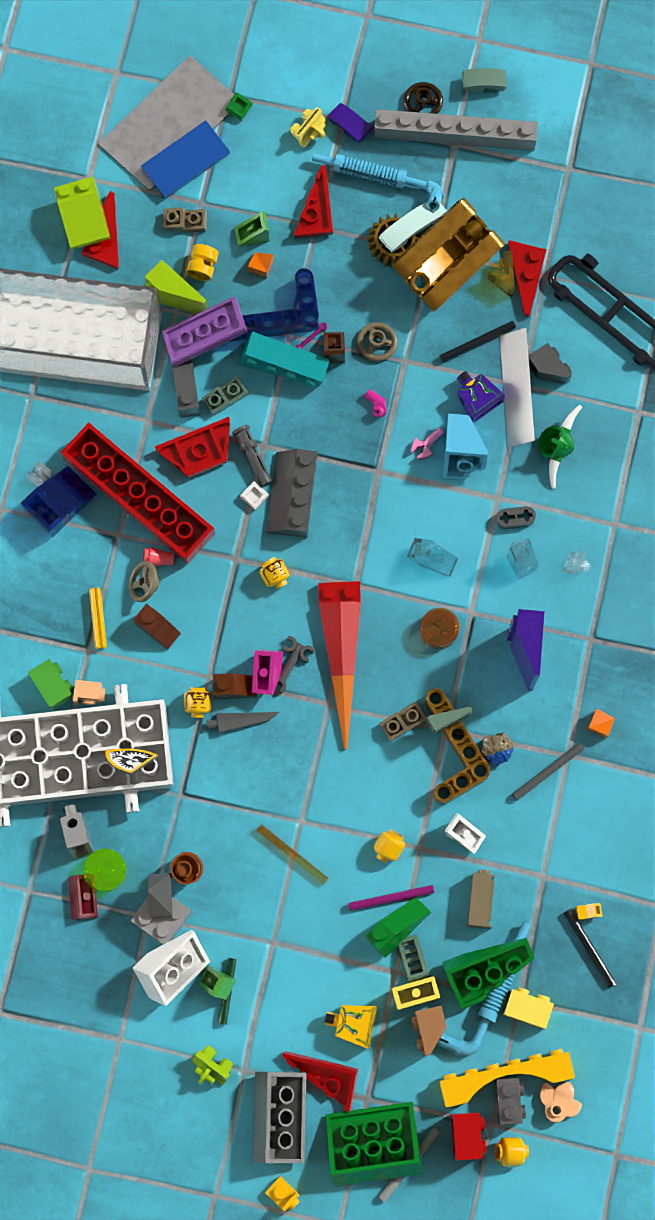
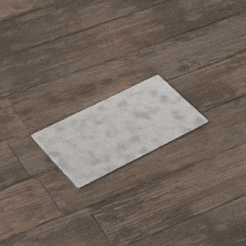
[99,56,234,190]

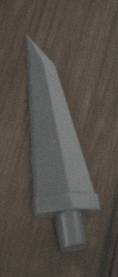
[207,712,280,733]

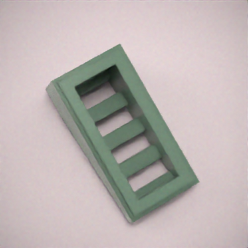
[426,707,472,734]
[398,934,429,983]

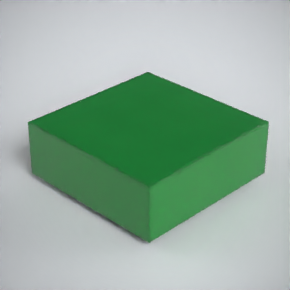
[225,92,253,121]

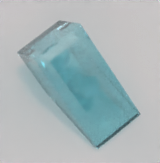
[407,538,458,577]

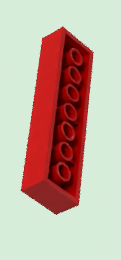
[61,422,215,565]

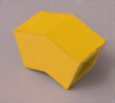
[575,903,602,920]

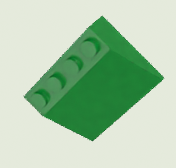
[326,1101,423,1187]

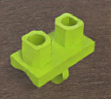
[192,1045,233,1085]

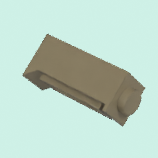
[467,870,495,929]

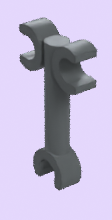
[278,636,315,693]

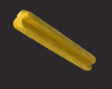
[89,587,107,649]

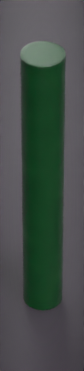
[218,958,237,1025]

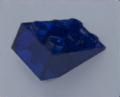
[20,466,97,538]

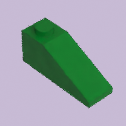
[365,898,431,958]

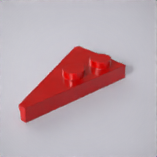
[294,165,333,238]
[82,191,120,269]
[508,240,547,317]
[282,1051,358,1112]

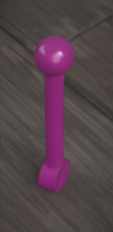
[295,322,327,349]

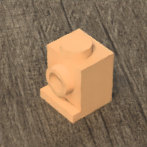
[73,680,106,705]

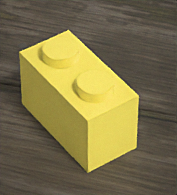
[391,976,440,1011]
[503,987,554,1029]

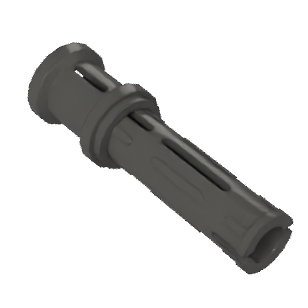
[232,425,273,487]

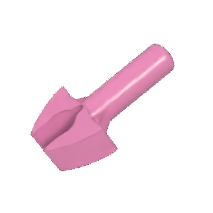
[411,427,444,460]

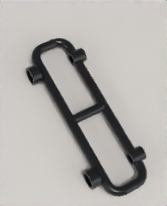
[548,253,655,368]

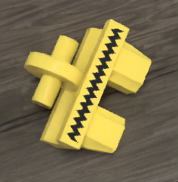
[290,107,326,148]

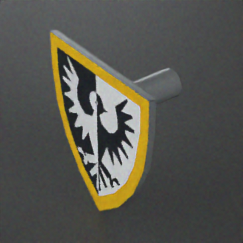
[105,749,158,785]

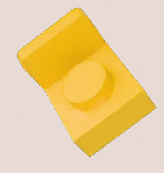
[265,1176,300,1212]

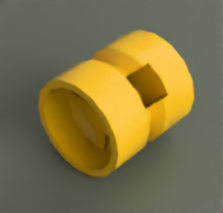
[186,244,219,281]

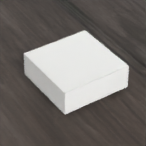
[240,481,269,511]

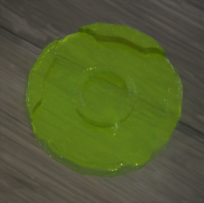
[83,848,127,892]

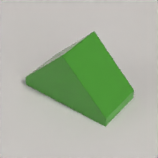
[234,211,269,246]
[198,965,236,1000]

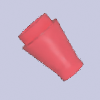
[143,546,174,566]

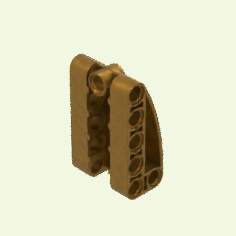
[392,198,506,312]

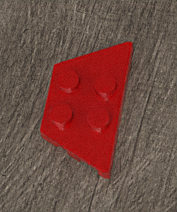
[155,417,230,478]

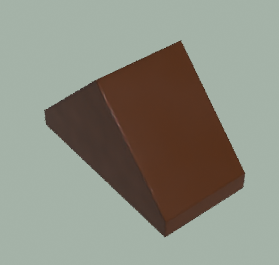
[324,332,345,364]

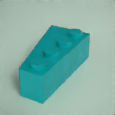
[237,332,330,387]

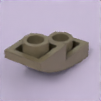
[163,207,207,232]
[379,701,427,741]

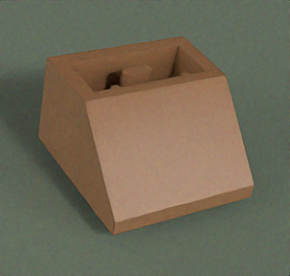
[411,1006,447,1056]

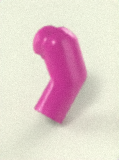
[364,389,387,417]

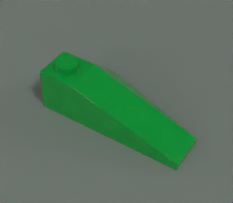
[443,938,535,1009]

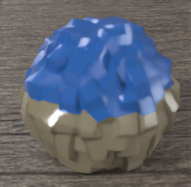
[481,732,515,766]

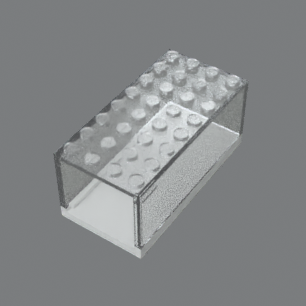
[0,268,162,391]

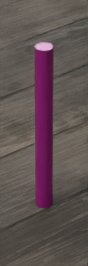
[348,885,434,911]

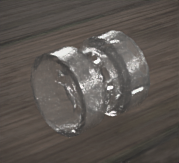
[25,461,54,490]

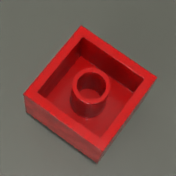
[451,1113,487,1160]

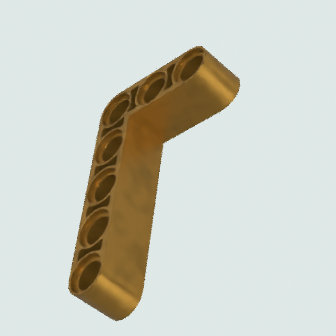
[425,688,490,805]

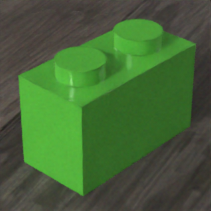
[28,659,74,711]

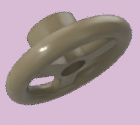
[357,322,398,362]
[129,561,159,602]

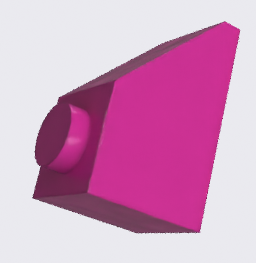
[252,649,283,695]

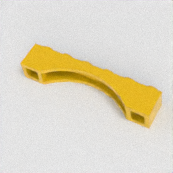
[439,1049,575,1108]

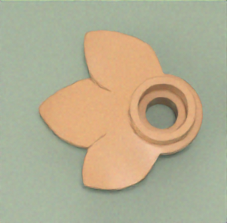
[540,1082,582,1123]

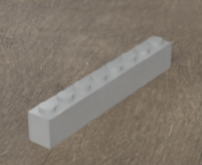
[374,109,538,151]

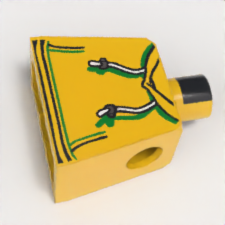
[324,1005,377,1049]

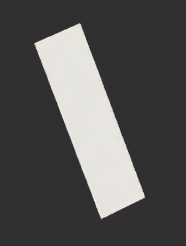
[500,328,535,448]

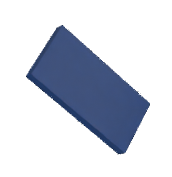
[141,120,230,199]

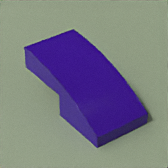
[327,102,373,143]

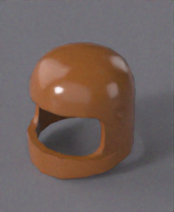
[169,852,203,885]

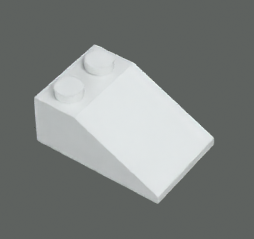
[133,930,210,1006]

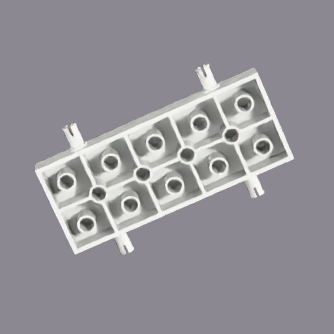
[0,684,174,828]

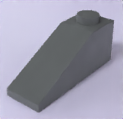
[172,359,200,418]

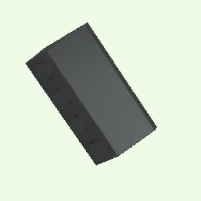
[266,449,318,538]
[253,1072,307,1163]

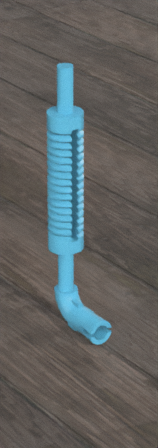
[312,153,444,211]
[437,922,531,1056]

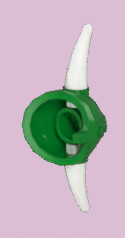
[538,405,582,489]

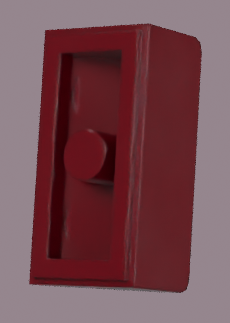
[68,874,98,920]

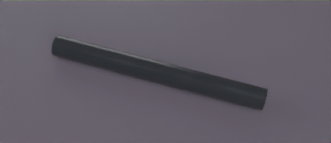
[439,320,516,362]
[564,909,617,988]

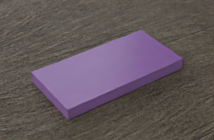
[161,296,248,367]

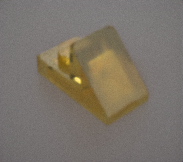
[488,251,515,297]

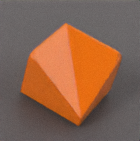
[248,252,274,278]
[587,709,615,738]

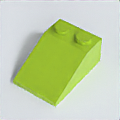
[54,176,111,250]
[145,260,208,314]

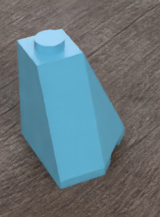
[443,414,488,480]

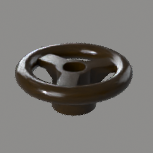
[403,82,443,114]

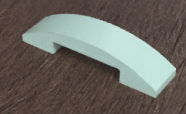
[379,202,447,253]

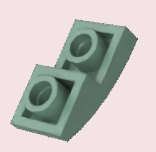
[462,68,507,93]
[202,376,250,415]

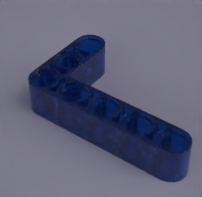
[228,268,319,342]

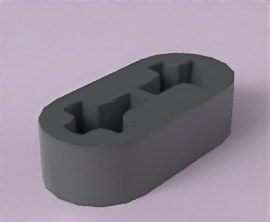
[496,506,536,529]

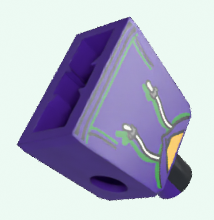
[457,371,505,424]

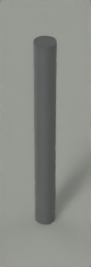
[512,743,584,801]

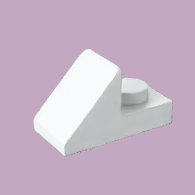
[445,813,486,854]

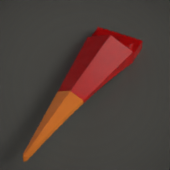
[318,581,361,750]

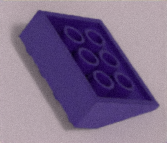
[507,609,545,691]

